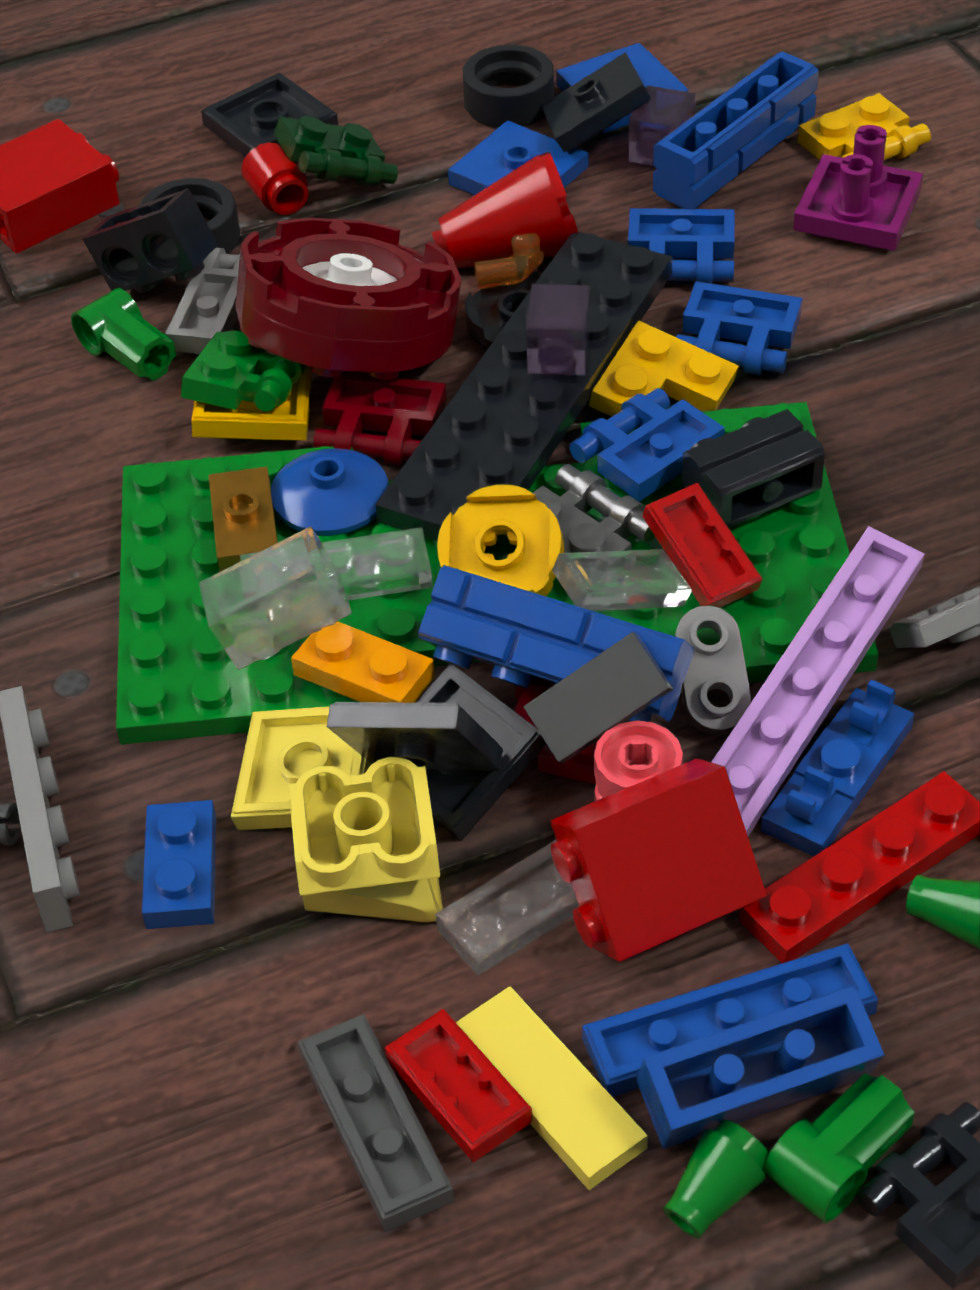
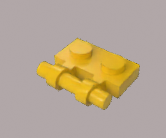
[798,93,931,161]

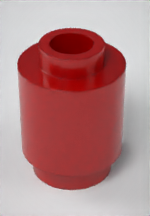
[241,143,308,215]

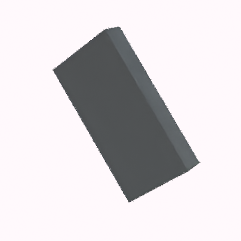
[523,632,673,763]

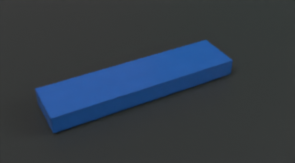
[582,943,878,1097]

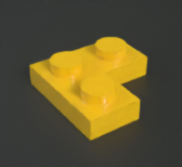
[588,320,739,417]

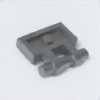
[502,464,655,593]

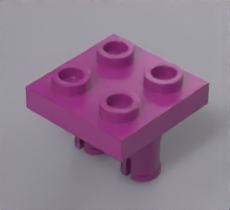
[793,125,924,251]

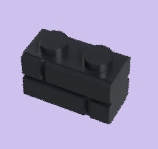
[682,409,825,528]

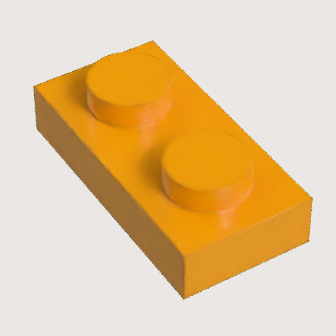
[291,616,435,703]

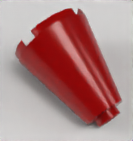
[431,152,578,269]

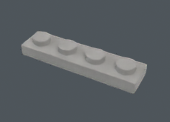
[0,686,80,933]

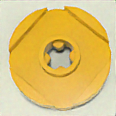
[437,485,564,596]

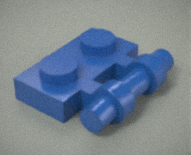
[628,208,735,284]
[676,281,803,376]
[569,388,725,501]

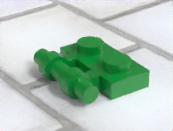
[181,331,306,411]

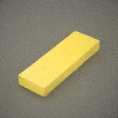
[456,986,648,1190]

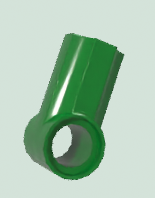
[71,288,176,381]
[763,1073,915,1223]

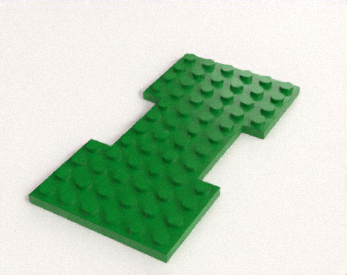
[116,402,878,745]

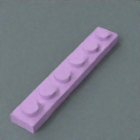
[711,526,925,836]

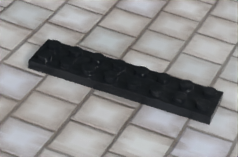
[375,232,673,553]

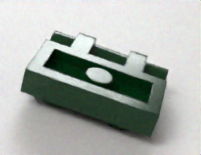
[274,116,398,187]

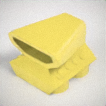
[288,757,444,923]

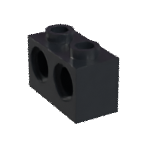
[82,189,218,294]

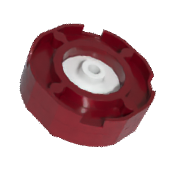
[235,218,462,379]

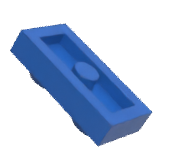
[142,800,216,929]

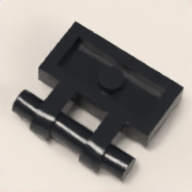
[856,1102,980,1289]

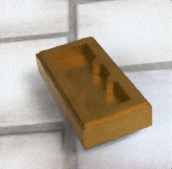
[208,467,280,572]

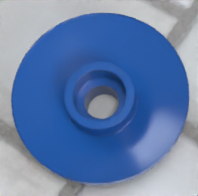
[271,449,389,536]

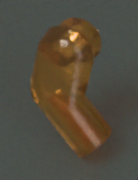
[474,233,544,289]

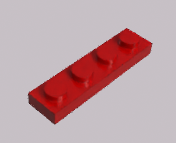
[739,771,980,963]

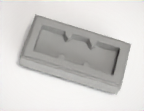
[889,586,980,648]

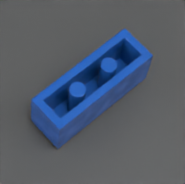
[636,985,885,1149]

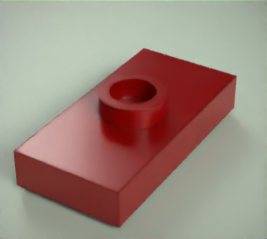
[642,483,763,608]
[384,1009,533,1163]

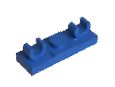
[761,679,914,857]

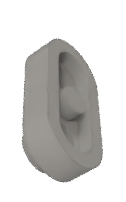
[675,606,751,736]

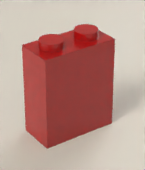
[0,118,120,254]
[550,758,767,962]

